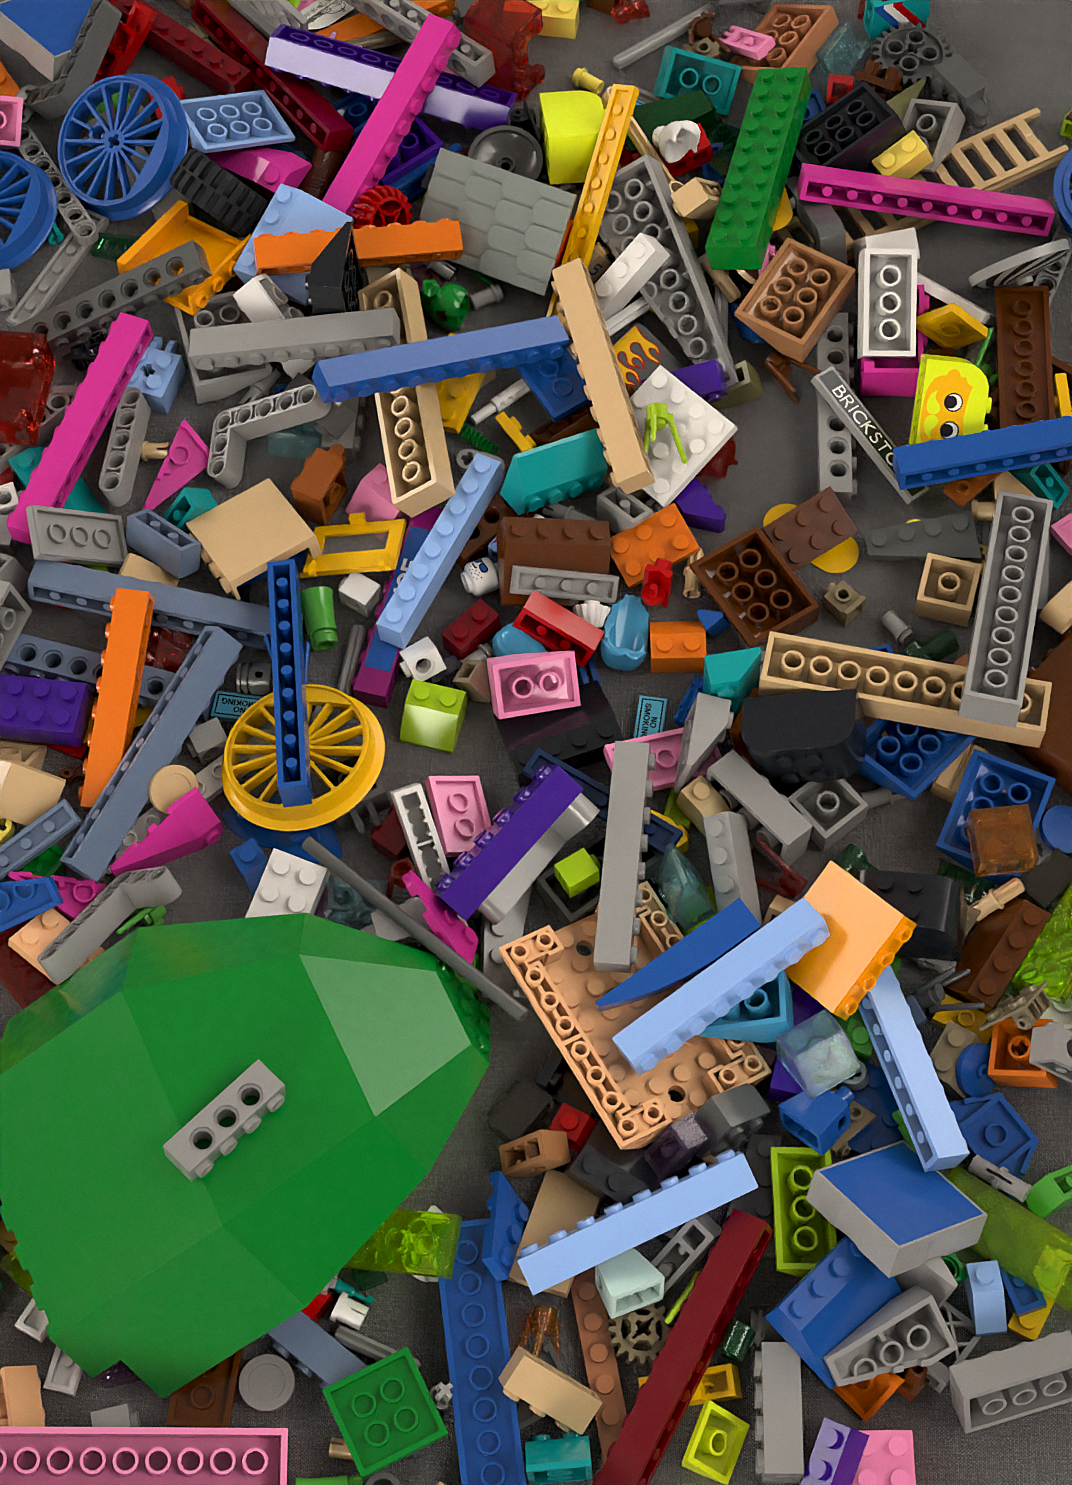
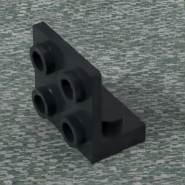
[536,1045,595,1116]

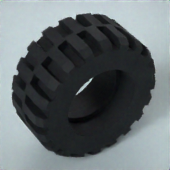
[170,148,269,237]

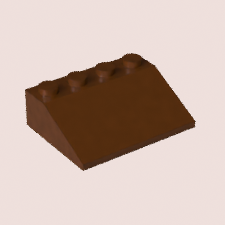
[496,517,611,608]
[689,526,820,648]

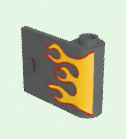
[613,323,685,392]

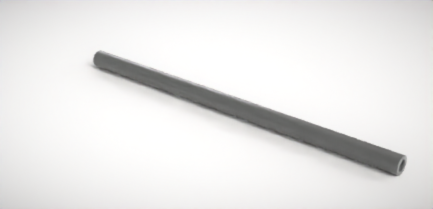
[302,836,529,1022]

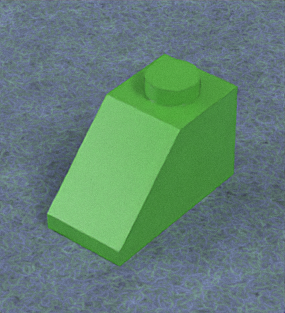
[1026,1165,1072,1220]

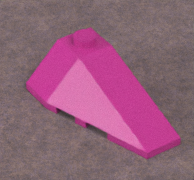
[208,146,312,199]
[109,787,224,878]

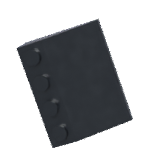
[793,81,907,171]
[305,222,364,316]
[493,680,624,788]
[563,1116,709,1243]

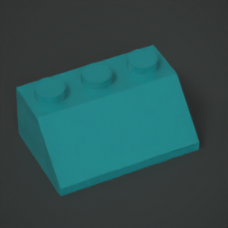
[703,647,761,719]

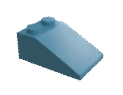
[699,969,794,1043]

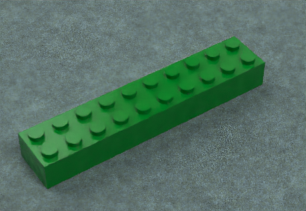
[705,67,812,270]

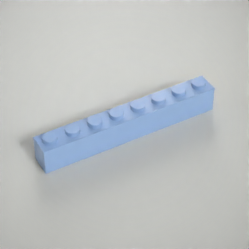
[376,453,504,649]
[612,897,830,1076]
[858,965,970,1172]
[516,1149,758,1295]

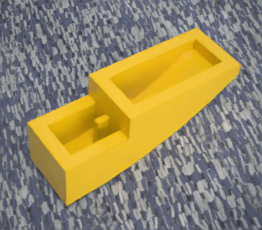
[638,1363,742,1406]

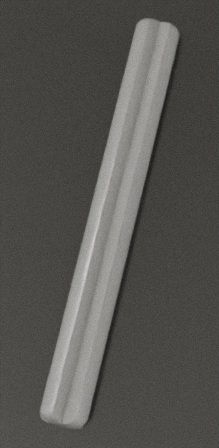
[612,3,715,70]

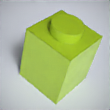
[554,848,601,898]

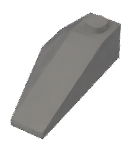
[823,1285,958,1387]

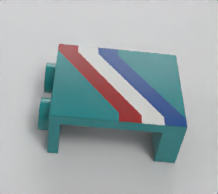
[863,0,932,41]

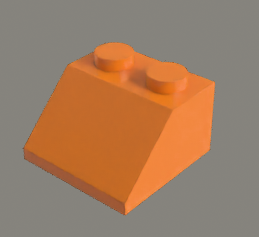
[649,621,707,673]

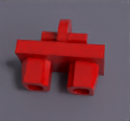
[641,558,673,608]

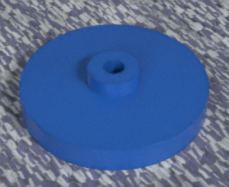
[1039,805,1072,856]
[955,1043,996,1097]

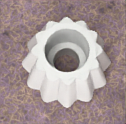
[573,600,611,630]

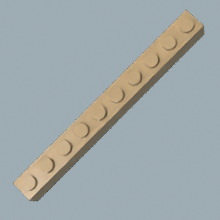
[551,257,656,495]

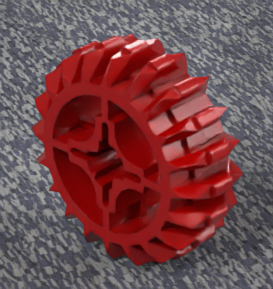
[350,185,413,229]

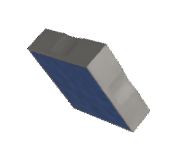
[0,0,123,82]
[806,1140,988,1278]

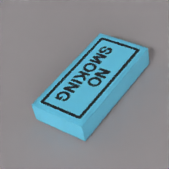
[211,691,263,723]
[633,695,667,739]

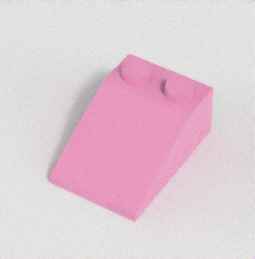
[486,651,581,719]

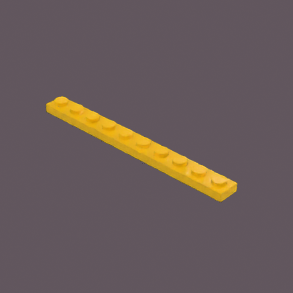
[546,84,639,336]

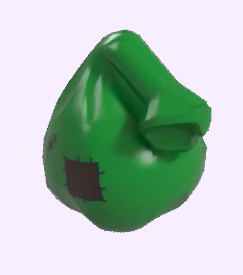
[419,279,469,331]

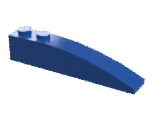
[595,897,761,1012]

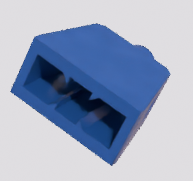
[779,1084,854,1156]

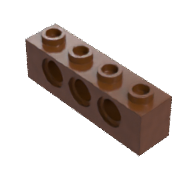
[456,493,545,570]

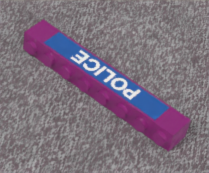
[351,507,443,709]

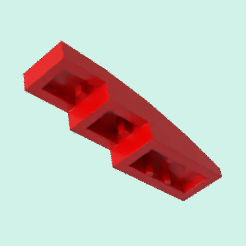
[92,1,158,85]

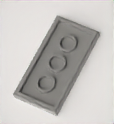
[26,505,128,568]

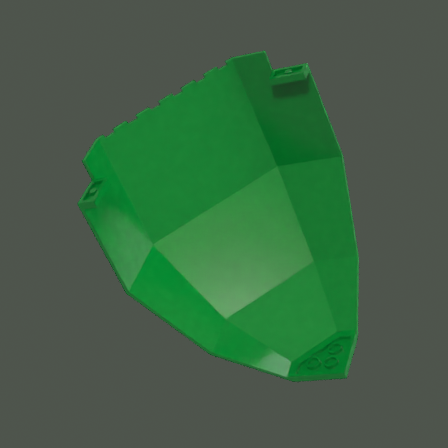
[0,913,492,1399]

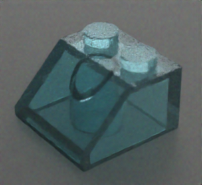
[657,843,715,931]
[776,1009,861,1099]

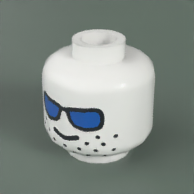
[461,557,499,596]

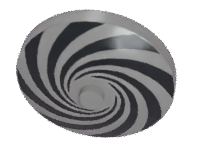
[968,239,1071,289]

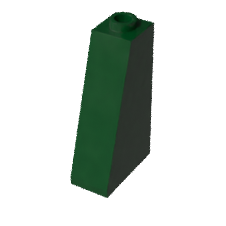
[624,91,716,155]

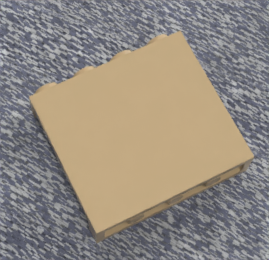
[186,478,322,601]

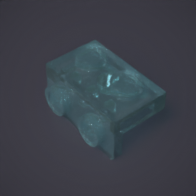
[816,21,870,77]
[268,423,322,460]

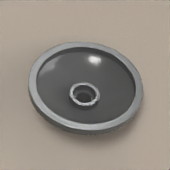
[468,125,543,181]

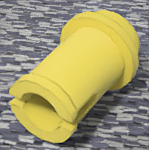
[572,68,604,95]

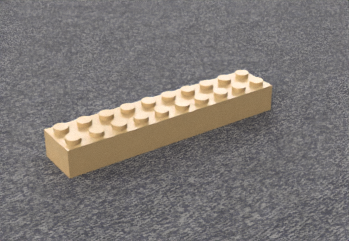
[358,268,455,517]
[758,631,1052,748]

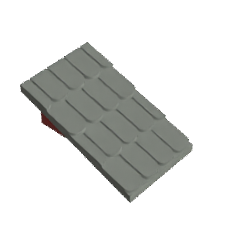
[419,148,577,296]

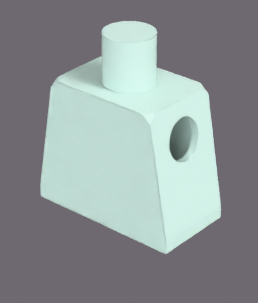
[595,1248,665,1319]

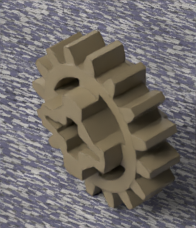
[606,1302,670,1367]

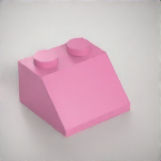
[0,95,23,150]
[345,463,408,544]

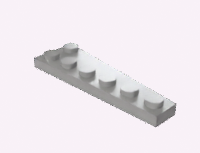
[479,884,532,1002]

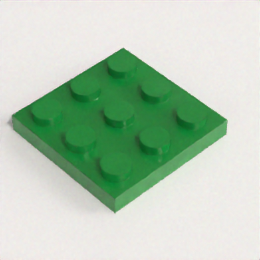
[322,1346,449,1479]

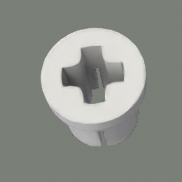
[329,1292,369,1330]

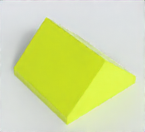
[682,1399,750,1485]

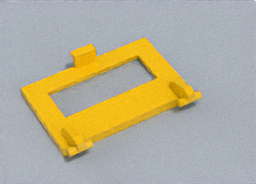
[299,512,407,578]

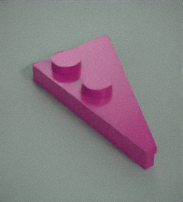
[141,420,210,511]
[402,870,479,978]
[8,871,108,921]

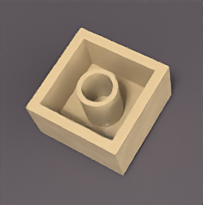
[913,553,982,627]

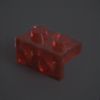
[144,626,193,673]

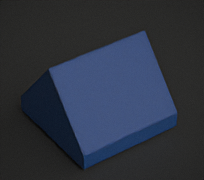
[697,609,731,639]

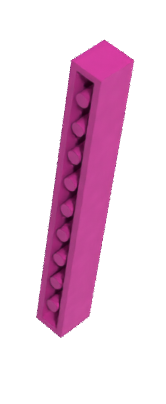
[322,13,462,219]
[796,163,1055,237]
[6,312,154,545]

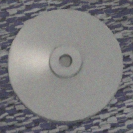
[239,1354,296,1412]

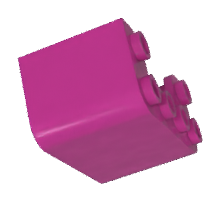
[857,285,929,397]

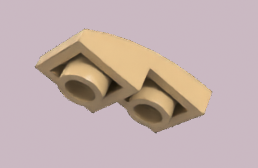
[118,553,180,587]

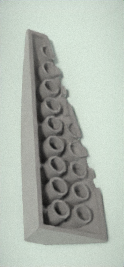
[598,154,739,388]

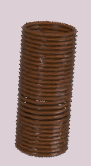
[300,147,344,201]

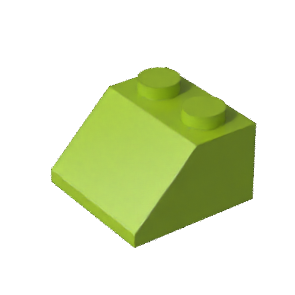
[399,679,468,754]

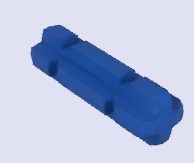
[674,676,704,727]

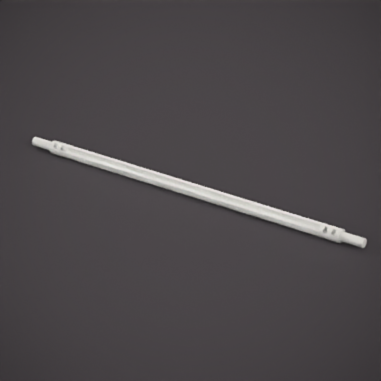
[470,196,796,425]

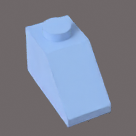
[964,1260,1007,1337]

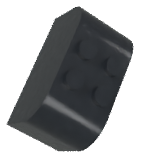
[741,689,867,784]
[851,870,968,962]

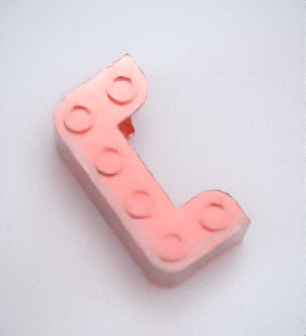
[464,0,545,103]
[0,330,55,446]

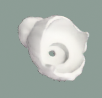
[652,120,701,163]

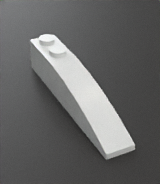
[390,783,468,927]

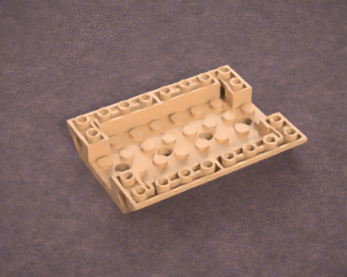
[498,881,772,1150]

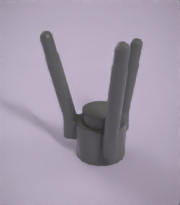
[914,967,985,1014]

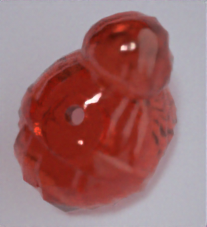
[611,0,650,24]
[695,436,738,479]

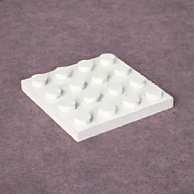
[602,365,738,508]

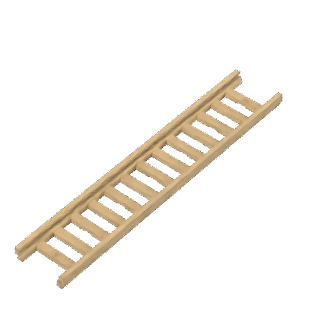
[770,107,1069,261]

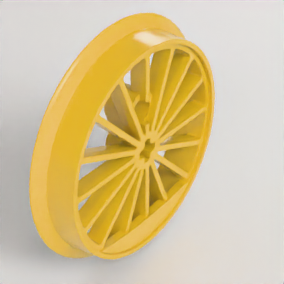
[221,684,385,831]

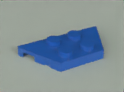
[948,1092,1039,1201]

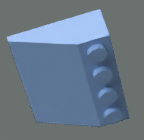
[180,90,295,153]
[233,184,354,306]

